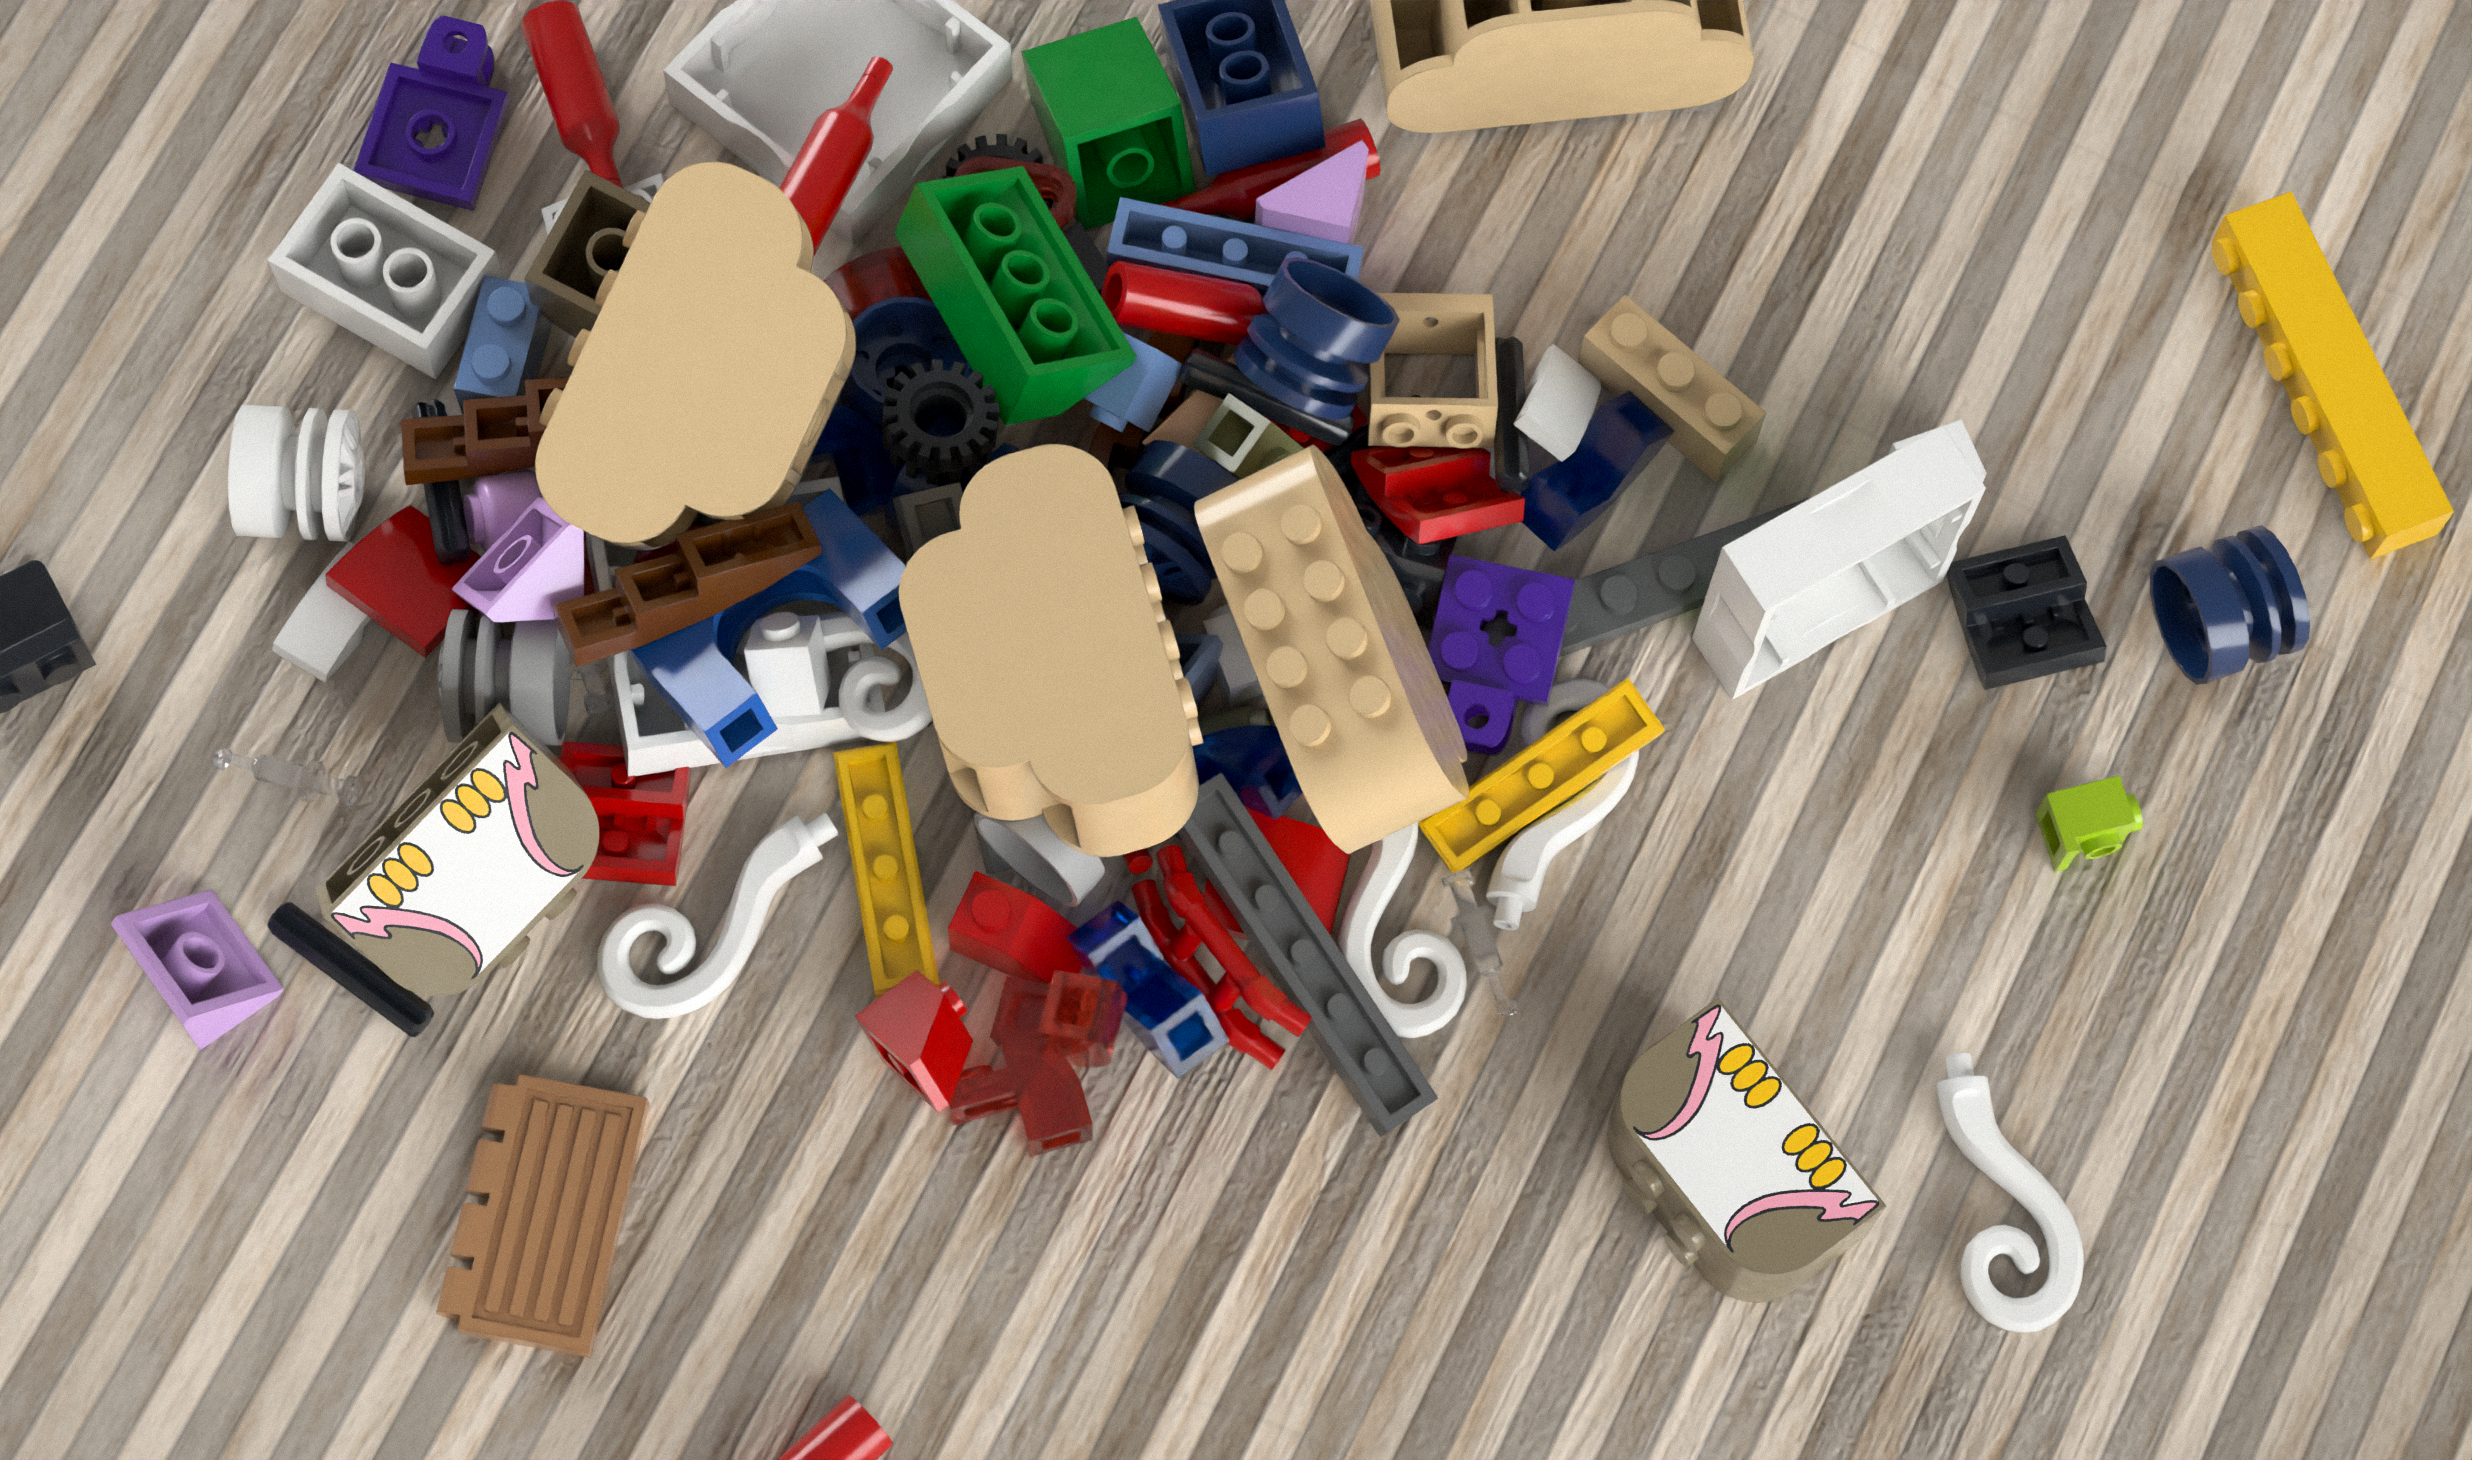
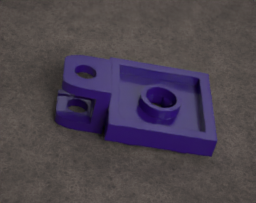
[353,16,511,211]
[1428,554,1575,756]

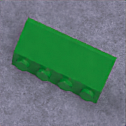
[894,166,1137,426]

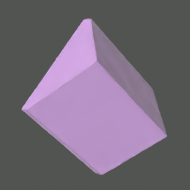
[1255,140,1369,245]
[452,496,584,623]
[111,890,284,1050]

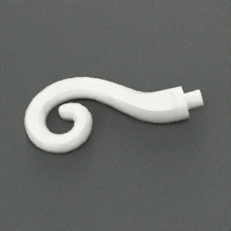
[735,612,933,742]
[1486,679,1639,931]
[597,813,839,1019]
[1337,821,1467,1038]
[1936,1053,2084,1333]

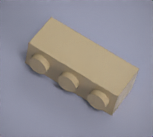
[1578,295,1767,483]

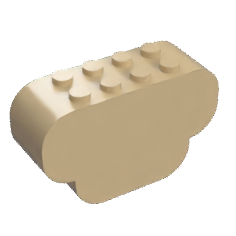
[1370,0,1754,133]
[535,161,856,550]
[899,444,1203,857]
[1194,445,1469,854]

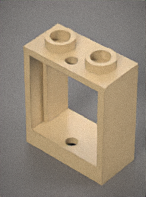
[1366,292,1498,448]

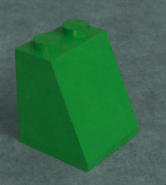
[1021,17,1196,230]

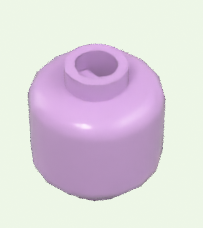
[463,470,544,552]

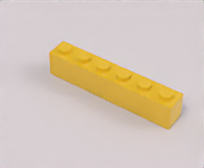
[2212,191,2454,559]

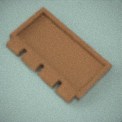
[436,1074,650,1358]

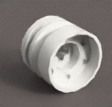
[228,405,365,541]

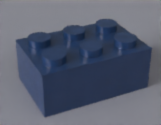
[1158,0,1326,177]

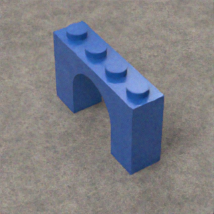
[628,488,907,768]

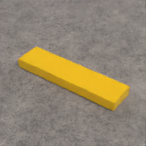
[1418,677,1665,877]
[833,742,939,1000]

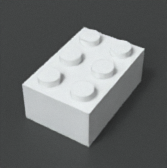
[268,163,504,380]

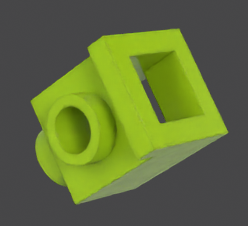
[2035,775,2143,872]

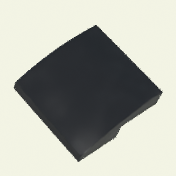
[1946,535,2107,690]

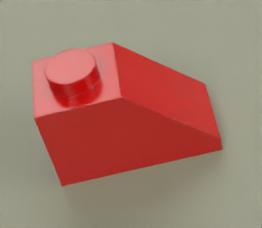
[948,871,1095,1001]
[854,970,973,1113]

